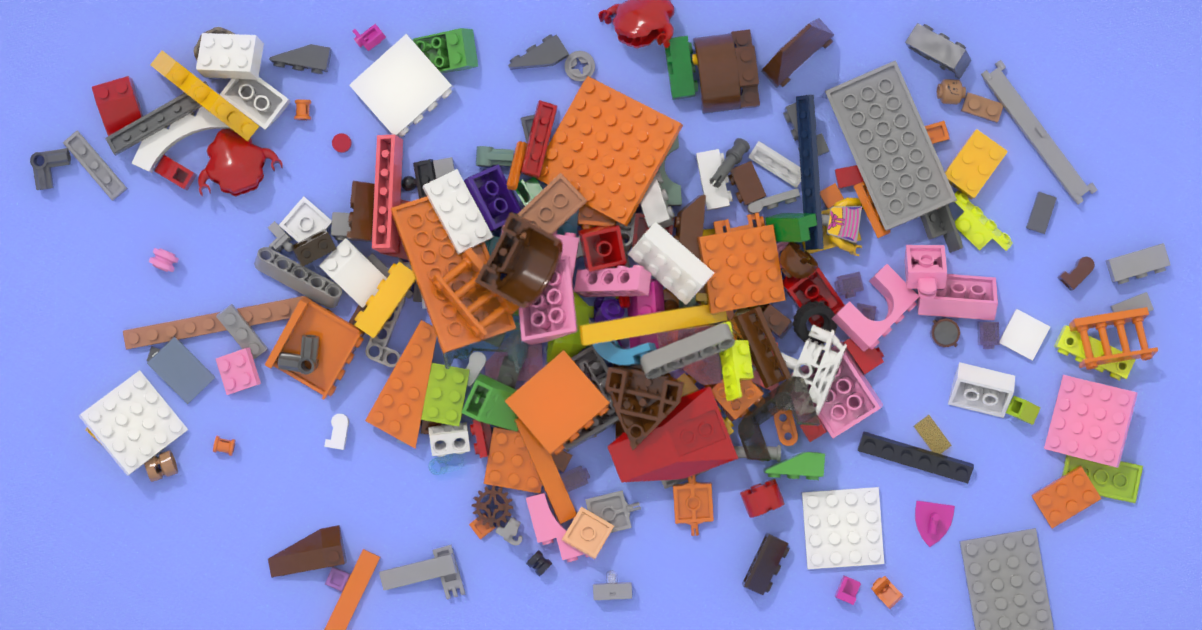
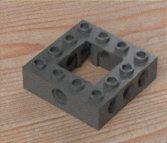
[563,345,620,452]

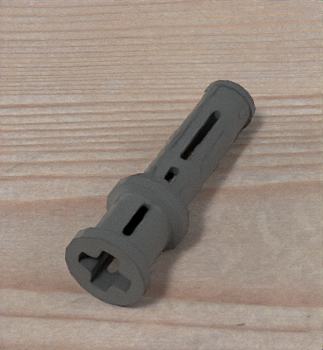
[709,138,750,188]

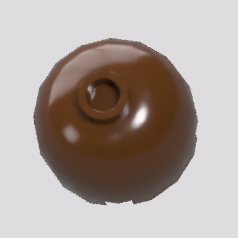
[780,242,818,279]

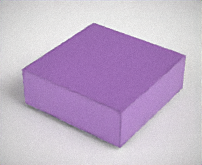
[325,566,350,592]

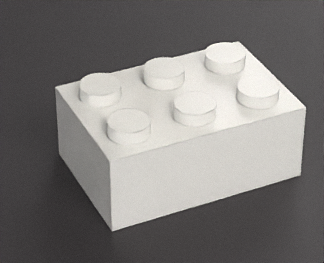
[196,33,264,80]

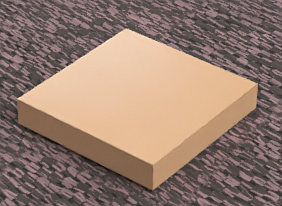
[562,507,614,560]

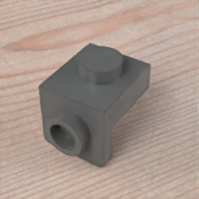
[497,356,523,389]

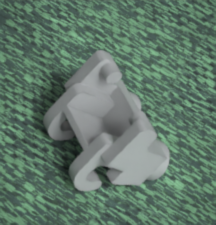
[495,517,523,546]

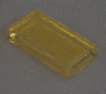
[913,415,952,454]

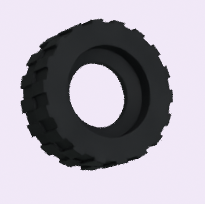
[793,301,837,345]

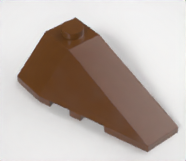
[268,525,347,578]

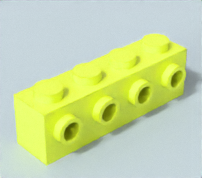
[1054,325,1136,381]

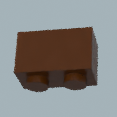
[728,161,766,206]

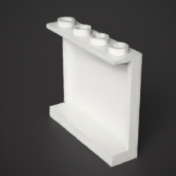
[349,34,454,137]

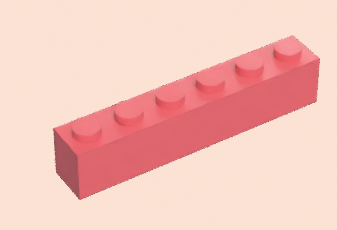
[372,134,403,253]

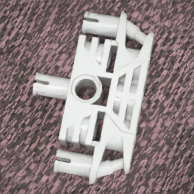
[781,325,847,417]

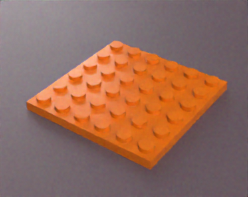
[536,76,683,226]

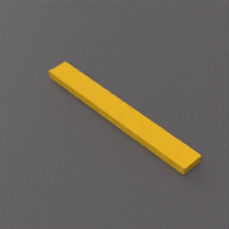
[580,304,727,345]

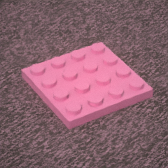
[1044,375,1138,468]

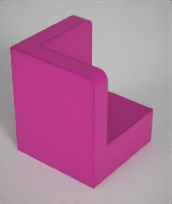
[835,575,861,605]

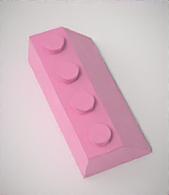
[917,274,998,320]

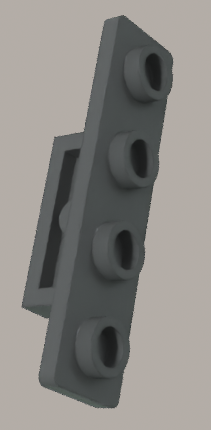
[920,204,963,253]

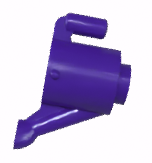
[594,297,625,347]

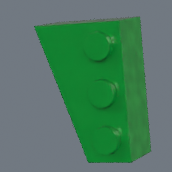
[664,35,698,100]

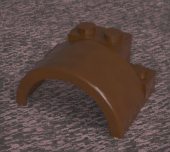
[693,29,760,114]
[475,212,563,309]

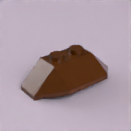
[673,195,706,261]

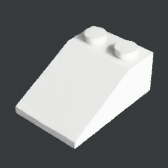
[319,238,387,309]

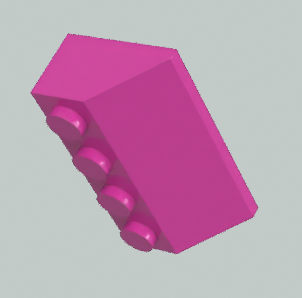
[627,279,667,349]

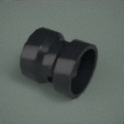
[526,550,552,577]

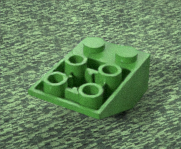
[413,28,478,73]
[461,373,518,432]
[763,452,825,480]

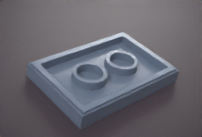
[147,336,215,404]

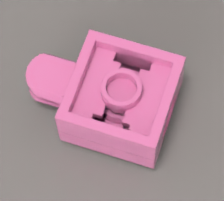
[904,245,947,300]

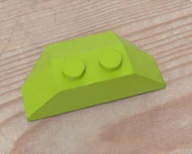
[547,290,590,362]

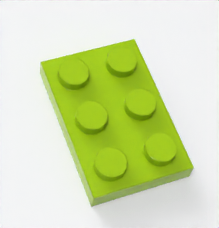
[421,363,470,427]

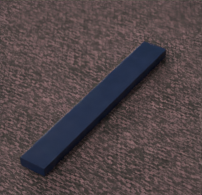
[796,95,824,250]

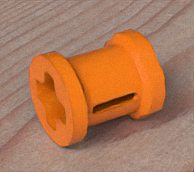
[294,99,311,121]
[213,435,236,456]

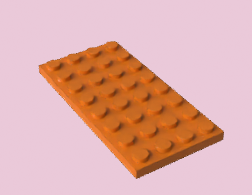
[390,196,516,354]

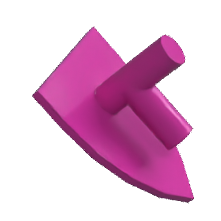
[915,501,955,547]

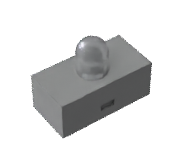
[593,570,632,600]

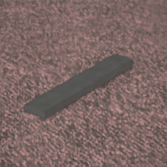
[105,81,209,156]

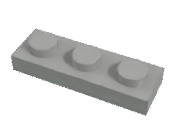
[216,304,268,359]

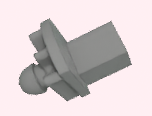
[268,221,293,252]

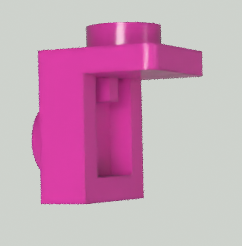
[352,24,386,51]

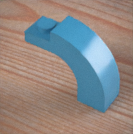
[592,340,657,366]

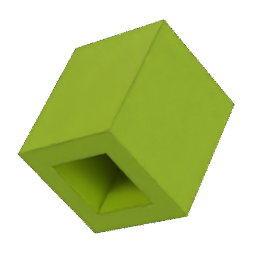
[1006,395,1040,425]

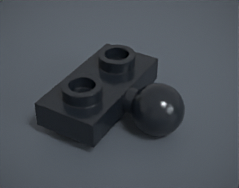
[401,159,436,199]

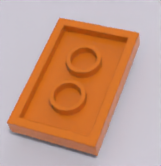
[1031,465,1101,528]

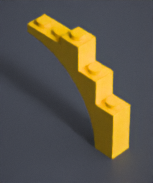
[150,50,259,141]

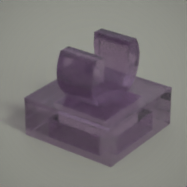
[856,303,877,321]

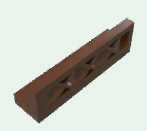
[734,306,791,388]

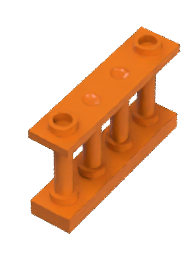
[432,247,520,339]
[1069,307,1158,370]

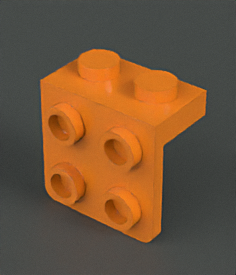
[711,379,764,420]

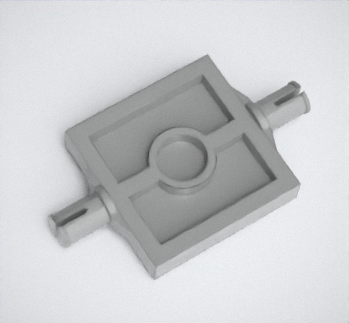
[585,490,641,533]

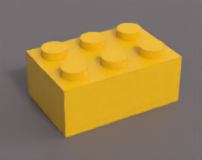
[945,129,1008,200]

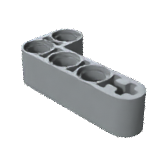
[365,297,406,367]

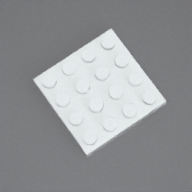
[79,370,188,476]
[802,487,884,569]

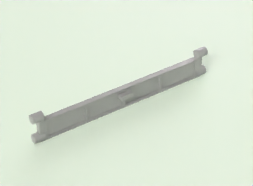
[981,60,1098,205]

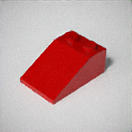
[92,76,143,136]
[782,266,845,328]

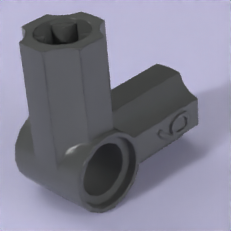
[30,148,71,190]
[278,334,320,375]

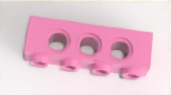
[574,265,652,297]

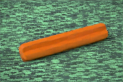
[507,141,527,191]

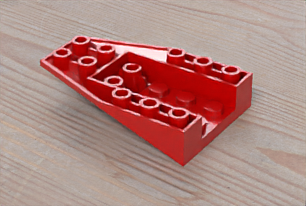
[607,386,738,483]

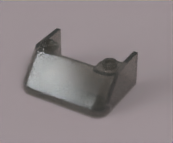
[738,376,820,461]

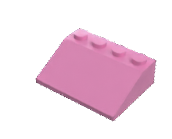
[519,255,577,345]
[791,341,883,438]

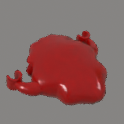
[598,0,675,49]
[198,129,283,197]

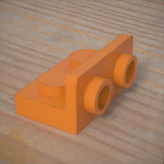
[577,204,616,229]

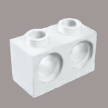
[428,422,470,457]

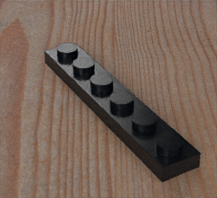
[858,431,974,484]

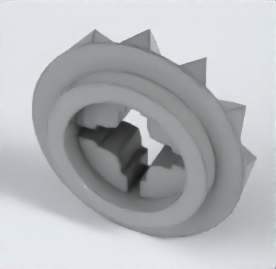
[565,51,595,81]

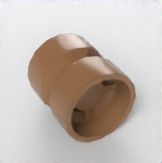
[145,450,178,482]

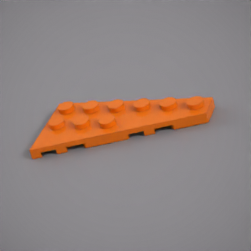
[365,320,437,449]

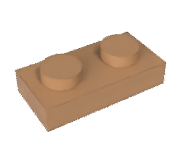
[961,92,1003,123]

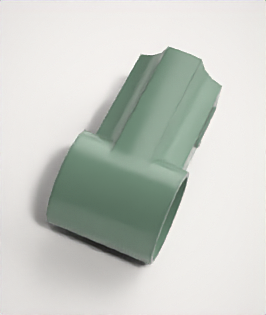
[476,146,514,167]

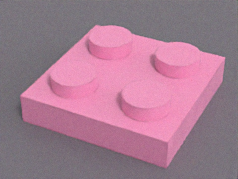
[216,347,261,395]

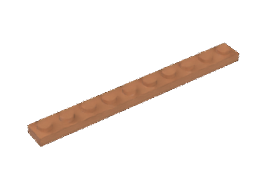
[123,296,313,350]

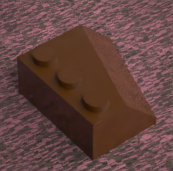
[346,181,375,242]

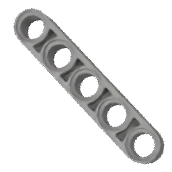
[254,247,342,308]
[640,323,735,379]

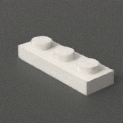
[748,141,801,188]

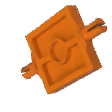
[673,475,714,536]

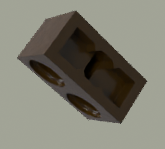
[291,229,336,267]

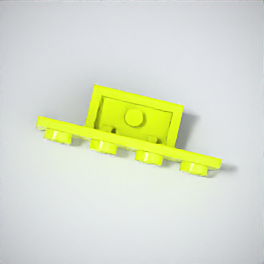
[955,191,1013,251]
[719,322,754,401]

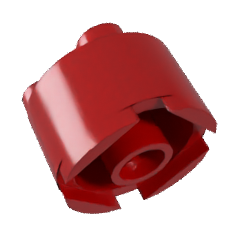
[740,479,785,518]

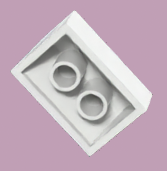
[220,77,291,130]
[948,362,1015,418]

